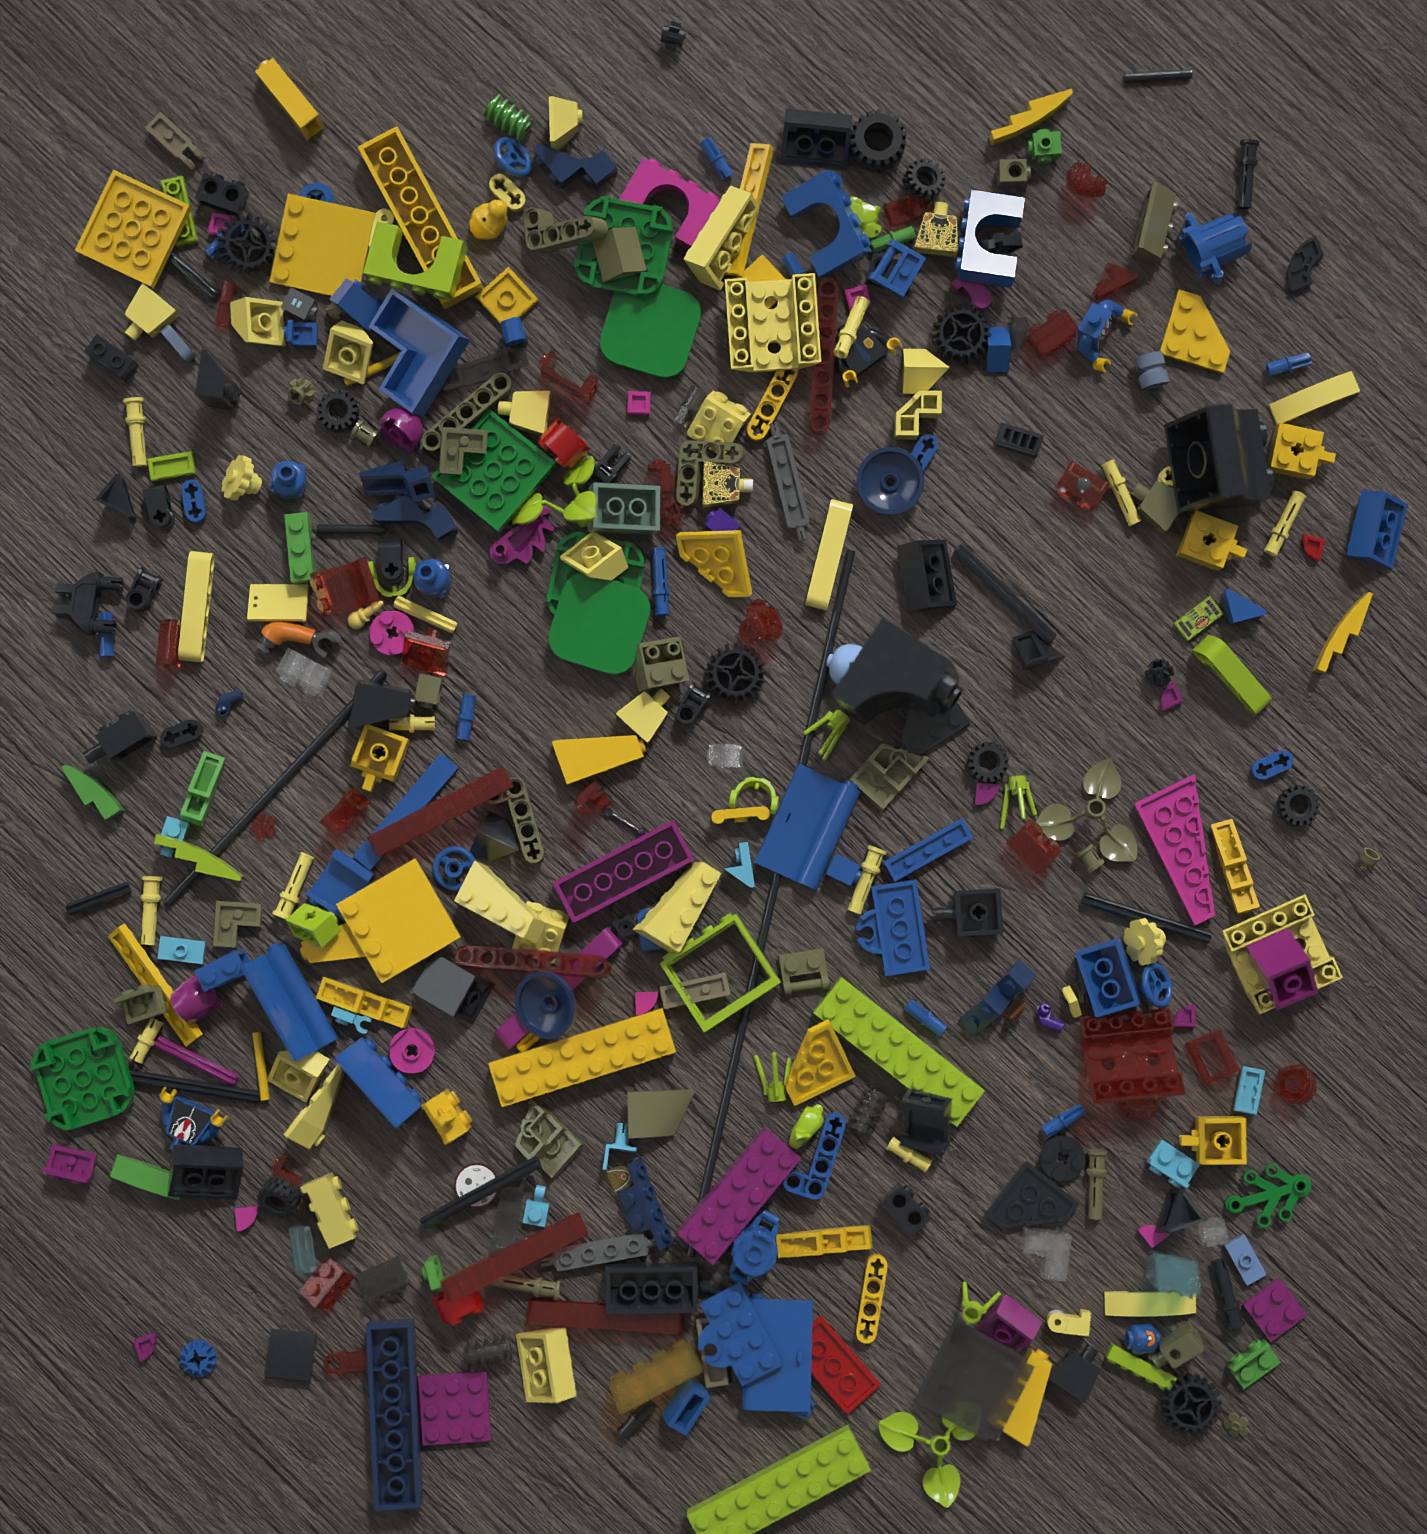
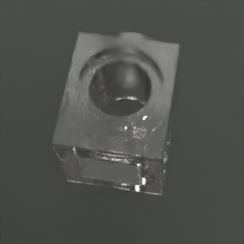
[1198,1217,1229,1247]

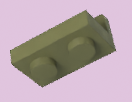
[113,984,167,1024]

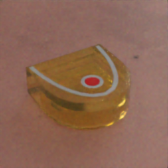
[607,1166,632,1192]

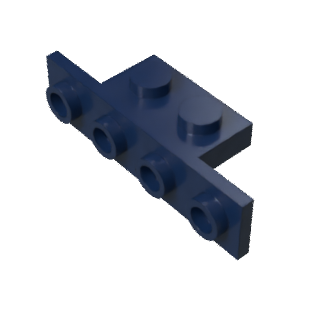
[617,1158,674,1250]

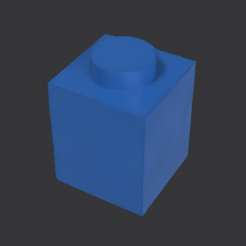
[825,854,862,886]

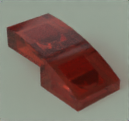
[883,195,934,227]

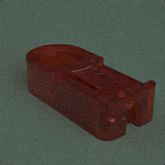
[324,1347,368,1374]

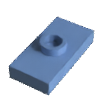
[1223,1234,1267,1285]

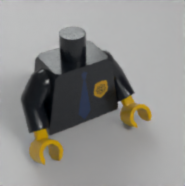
[835,323,903,387]

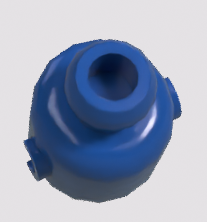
[268,461,307,500]
[413,559,452,599]

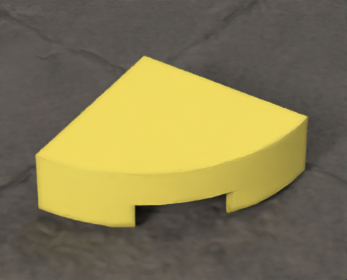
[1062,985,1082,1018]

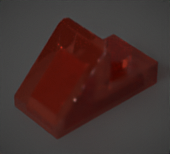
[1092,263,1139,301]

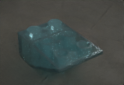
[1144,1249,1201,1299]

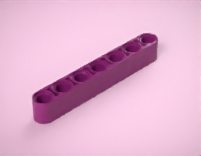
[493,927,623,1050]

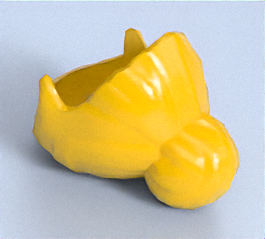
[469,200,508,240]

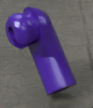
[1036,1003,1064,1033]

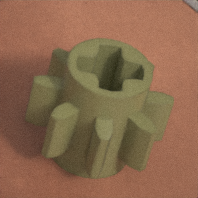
[287,377,316,407]

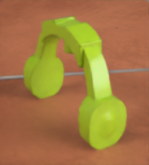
[367,557,416,597]
[729,777,779,815]

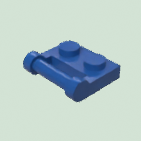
[868,239,926,298]

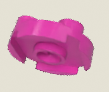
[370,611,416,656]
[390,1028,436,1073]

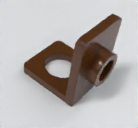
[1002,996,1027,1020]

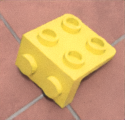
[687,390,751,455]
[512,901,570,964]

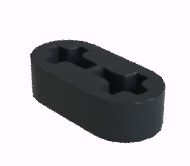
[160,719,204,748]

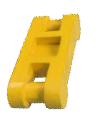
[711,806,770,824]

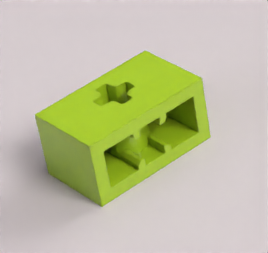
[285,903,341,948]

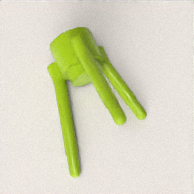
[804,709,850,761]
[1000,776,1037,830]
[754,1052,791,1102]
[962,1282,1001,1325]

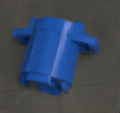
[1179,213,1252,285]
[729,1210,780,1286]

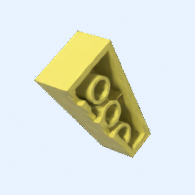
[684,186,759,291]
[454,861,546,943]
[633,862,721,953]

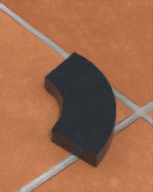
[1287,235,1324,294]

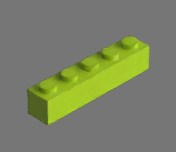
[1105,1343,1177,1391]

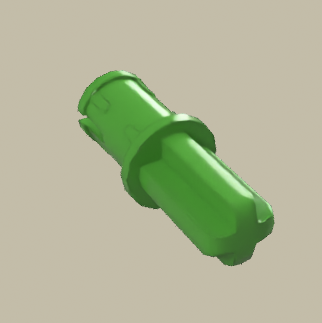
[871,226,916,253]

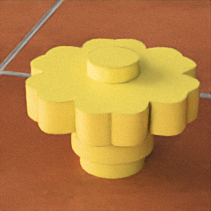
[222,455,262,501]
[1123,918,1166,965]

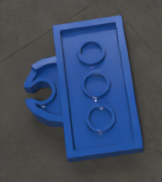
[855,880,930,976]
[698,1281,783,1386]

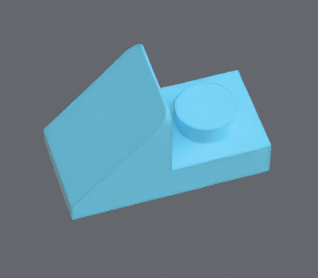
[725,842,755,887]

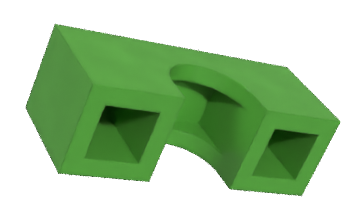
[284,512,317,584]

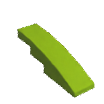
[154,833,243,881]

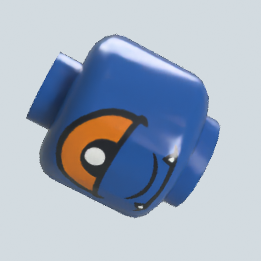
[1125,1324,1160,1355]

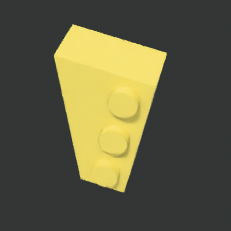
[301,1172,359,1248]

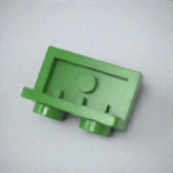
[422,1255,458,1292]

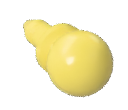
[348,601,383,629]

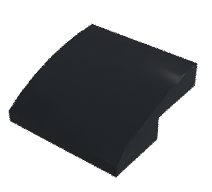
[265,1329,317,1382]

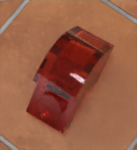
[320,787,371,837]

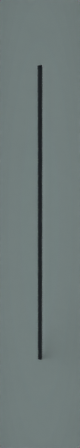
[686,550,855,1256]

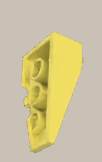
[284,1064,345,1149]

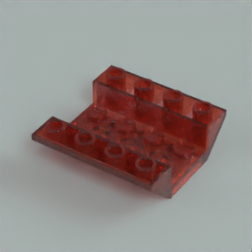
[1080,1008,1186,1104]

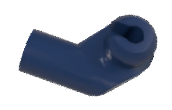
[215,689,244,718]

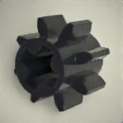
[660,21,686,51]
[1145,659,1175,687]

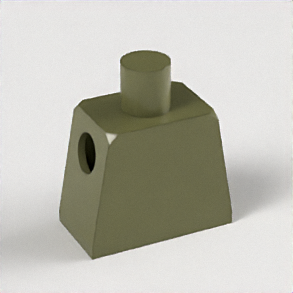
[1131,481,1178,534]
[1151,1321,1204,1369]

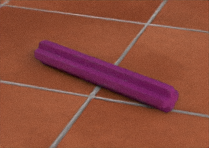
[154,1036,239,1086]

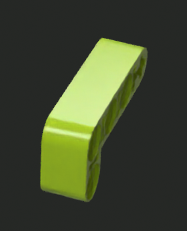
[1192,635,1272,716]

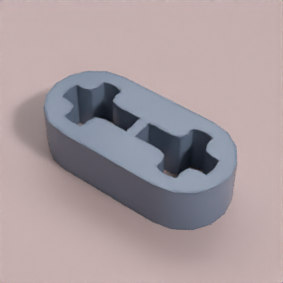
[160,324,196,363]

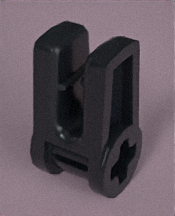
[591,442,632,483]

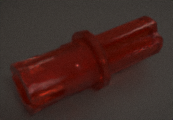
[215,281,237,327]

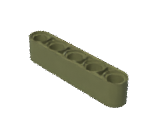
[422,373,512,454]

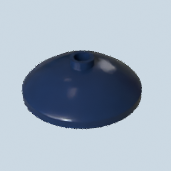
[857,447,924,515]
[515,971,577,1039]

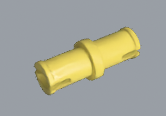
[389,715,435,733]
[129,1018,164,1064]
[886,1136,932,1172]

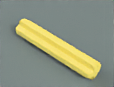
[393,596,457,633]

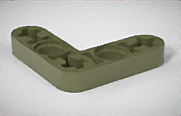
[676,440,745,507]

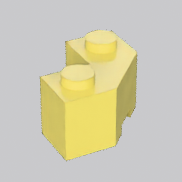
[894,391,942,440]

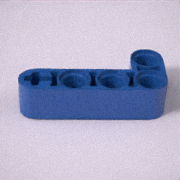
[783,1111,846,1199]

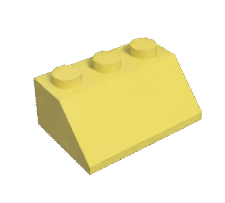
[516,1328,576,1403]

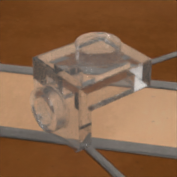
[707,743,744,768]

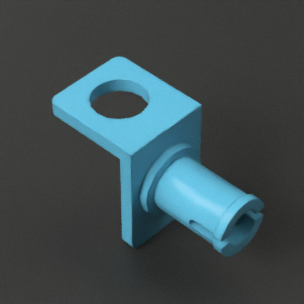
[603,1123,637,1172]

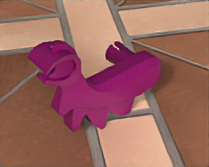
[490,486,555,565]

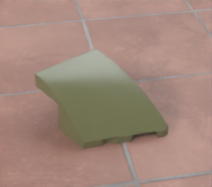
[849,743,929,811]
[628,1089,695,1138]
[515,1098,584,1179]

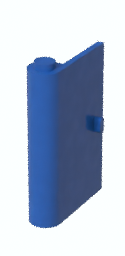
[754,763,861,890]
[240,942,338,1062]
[742,1292,813,1412]

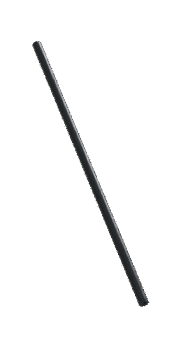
[165,669,387,905]

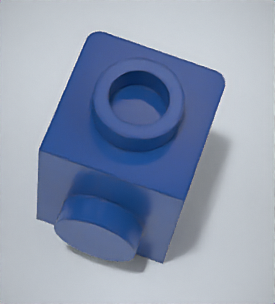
[284,320,318,347]

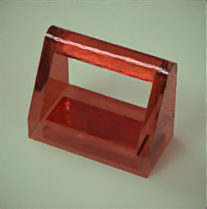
[156,619,181,668]
[1185,1028,1240,1085]

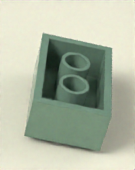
[588,483,660,535]

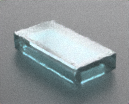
[289,1226,317,1273]

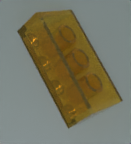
[609,1339,703,1414]

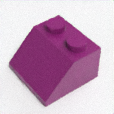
[974,1294,1042,1361]

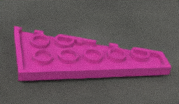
[1133,774,1215,925]

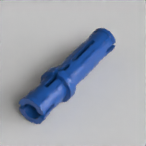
[652,547,670,616]

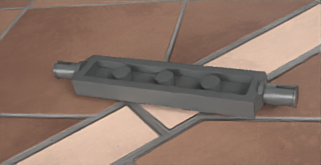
[766,422,810,541]
[540,1232,657,1272]

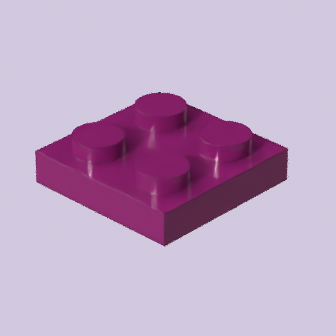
[1242,1277,1307,1342]

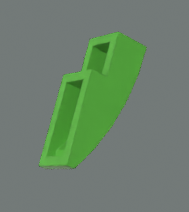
[180,751,225,827]
[61,765,125,820]
[109,1154,180,1200]

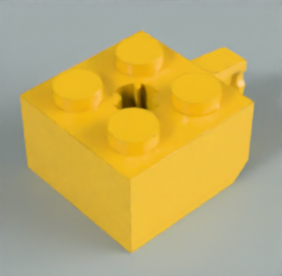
[1266,423,1336,479]
[1176,511,1247,571]
[350,724,411,792]
[421,1089,472,1145]
[1179,1116,1247,1165]

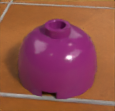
[377,407,423,452]

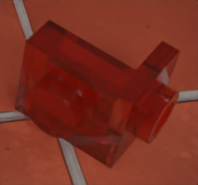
[648,460,675,494]
[272,1153,304,1187]

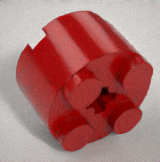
[538,417,591,469]
[431,1277,484,1326]

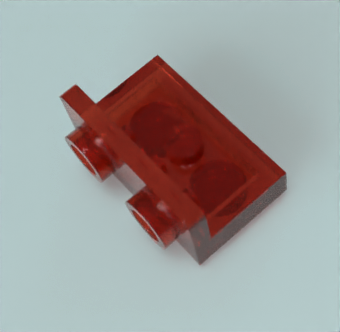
[299,1255,355,1312]

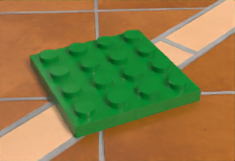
[431,409,557,533]

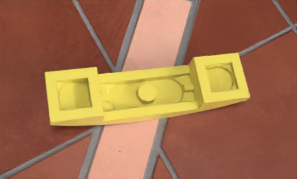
[1268,371,1360,425]
[1104,1289,1196,1316]

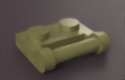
[779,948,830,995]

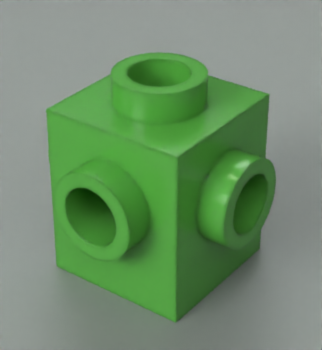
[1027,129,1062,164]

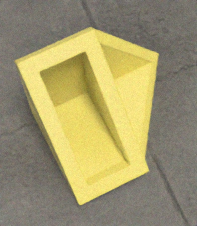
[902,349,950,394]

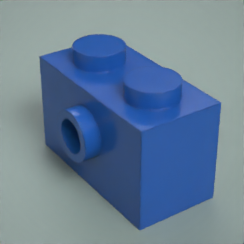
[329,278,382,331]
[661,1376,711,1435]

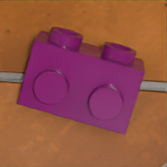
[43,1144,98,1185]

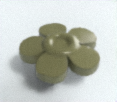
[1223,1412,1249,1437]

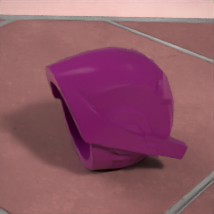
[170,975,223,1024]

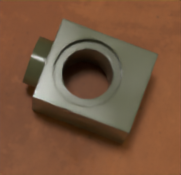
[997,159,1031,188]
[415,674,444,709]

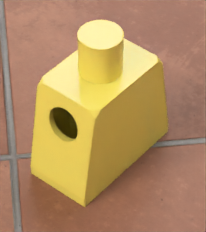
[125,283,180,341]
[498,391,551,436]
[616,688,670,744]

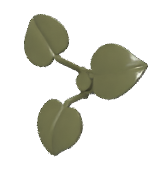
[1034,758,1137,862]

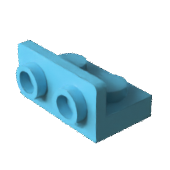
[1146,1139,1200,1189]

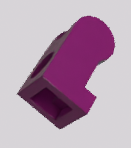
[950,278,992,312]

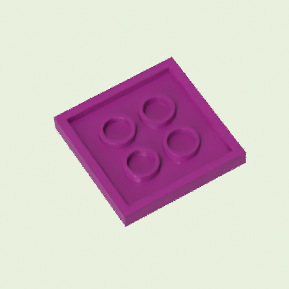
[418,1370,492,1445]

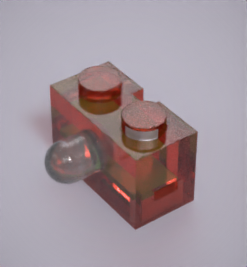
[1055,461,1110,510]

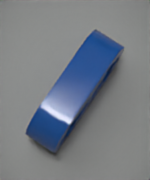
[911,434,938,471]
[181,480,207,523]
[1250,750,1293,780]

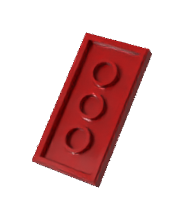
[798,1315,881,1415]

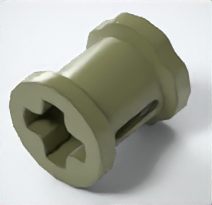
[350,420,380,449]
[1075,843,1105,873]

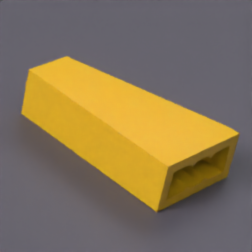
[255,58,325,140]
[552,735,646,785]
[300,923,366,963]
[987,1348,1052,1447]

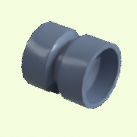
[1134,351,1170,390]

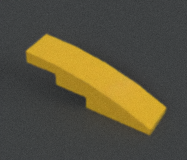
[989,89,1073,146]
[1312,592,1373,674]
[1210,819,1260,915]
[316,977,413,1028]
[776,1225,873,1258]

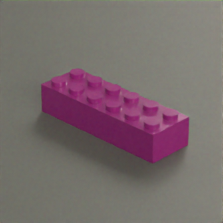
[553,820,694,923]
[676,1126,801,1264]

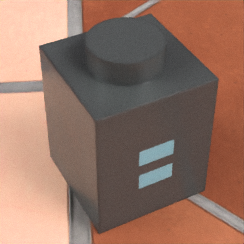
[281,288,318,323]

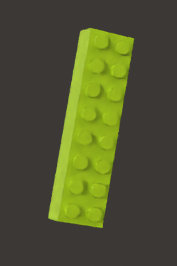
[813,976,985,1126]
[687,1425,871,1534]

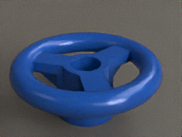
[494,137,532,177]
[432,846,476,891]
[1140,963,1172,1008]

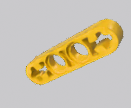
[747,369,798,441]
[856,1254,887,1343]

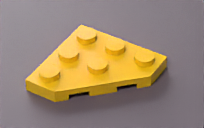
[1159,290,1230,374]
[676,530,752,597]
[784,1019,856,1106]

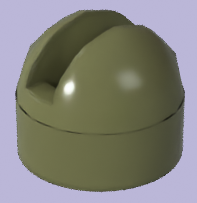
[325,303,345,320]
[1359,848,1380,868]

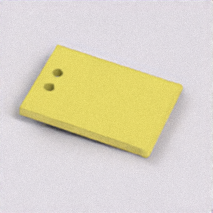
[247,584,309,622]

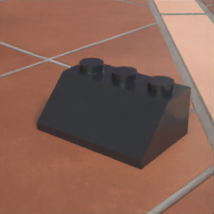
[780,108,853,168]
[195,349,240,410]
[897,539,957,612]
[168,1144,244,1200]

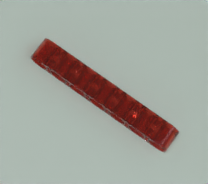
[809,278,839,435]
[367,766,514,858]
[454,945,612,979]
[440,1212,589,1303]
[526,1298,684,1334]

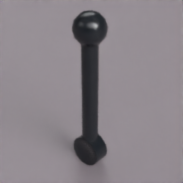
[604,808,645,837]

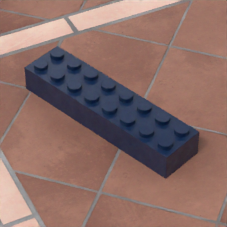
[366,1318,423,1511]

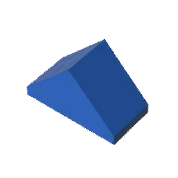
[986,327,1011,373]
[1221,588,1267,625]

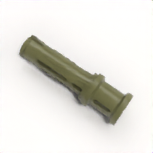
[1086,1149,1107,1220]
[491,1273,561,1301]

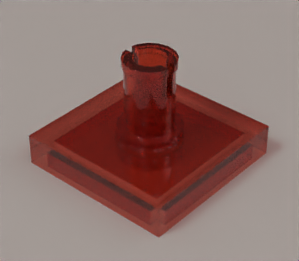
[402,629,450,676]

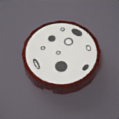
[454,1162,498,1209]

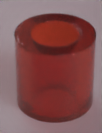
[593,792,613,812]

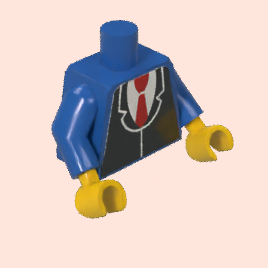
[1077,300,1138,372]
[160,1087,228,1150]

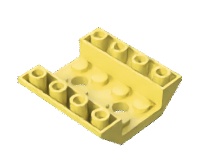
[725,273,821,373]
[1222,894,1343,1014]

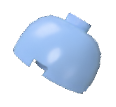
[826,644,863,685]

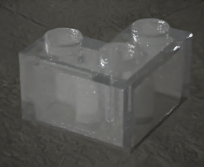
[275,648,334,697]
[1020,1227,1072,1282]

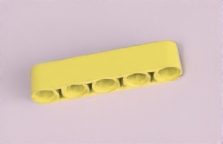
[805,499,853,611]
[178,551,214,662]

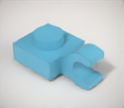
[160,816,190,858]
[331,1006,372,1033]
[523,1185,550,1227]

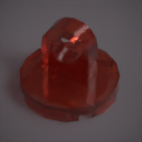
[739,599,783,642]

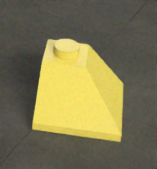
[549,96,583,151]
[230,297,285,347]
[323,320,373,384]
[560,532,628,580]
[267,1051,330,1103]

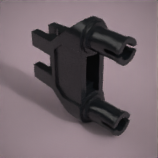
[51,572,124,636]

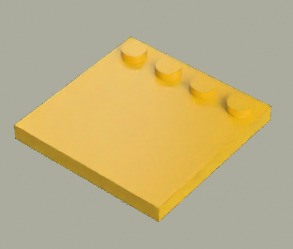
[75,170,193,288]
[270,194,376,296]
[336,858,461,983]

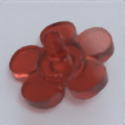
[251,813,276,839]

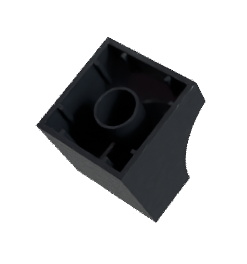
[1164,403,1274,513]
[832,617,963,725]

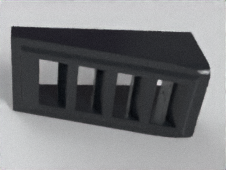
[993,422,1044,459]

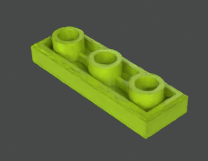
[161,176,199,247]

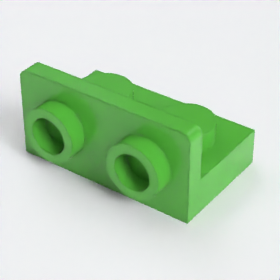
[1227,1339,1281,1389]

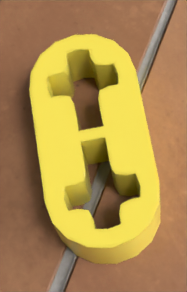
[489,174,526,212]

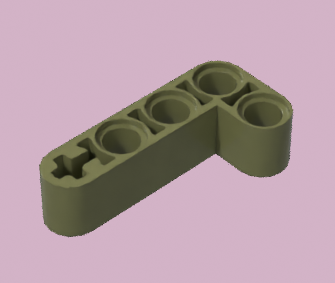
[524,208,608,253]
[483,778,545,863]

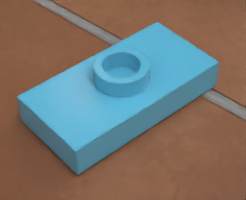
[157,936,207,964]
[1233,1065,1265,1115]

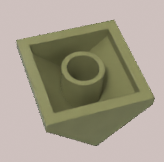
[593,227,647,283]

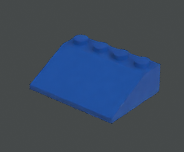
[335,1037,424,1128]

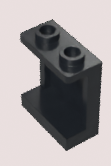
[900,1088,952,1155]

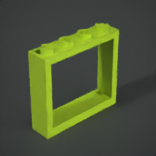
[660,913,782,1032]

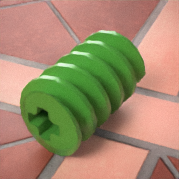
[484,94,533,142]

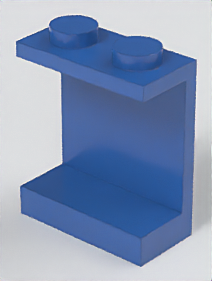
[305,849,376,920]
[195,949,251,992]

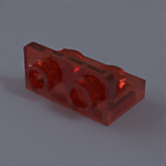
[575,781,602,816]

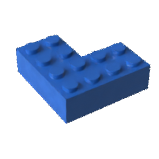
[368,288,470,416]

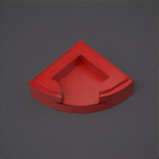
[1302,533,1326,562]

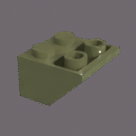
[634,636,690,692]

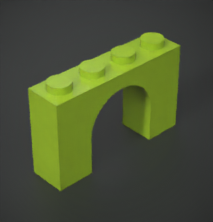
[363,221,467,300]

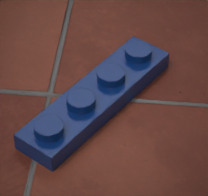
[883,818,974,882]

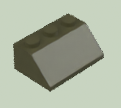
[1131,182,1178,264]

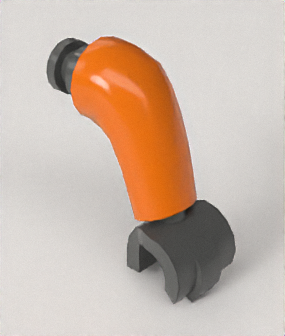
[256,621,342,658]

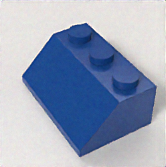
[1347,490,1408,569]
[1075,937,1141,1017]

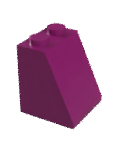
[1246,928,1319,1010]

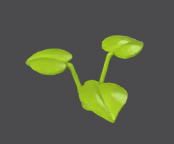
[512,456,597,527]
[878,1401,982,1508]

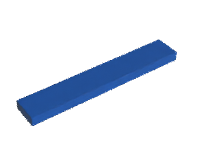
[353,753,458,871]

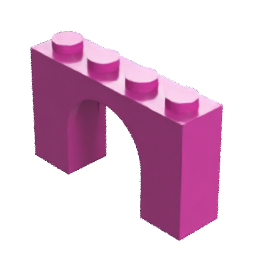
[619,157,720,250]

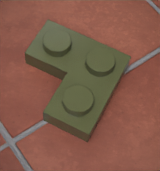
[439,427,488,474]
[213,901,263,948]

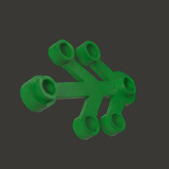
[1224,1163,1312,1228]

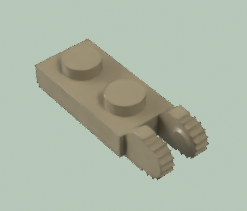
[145,112,205,170]

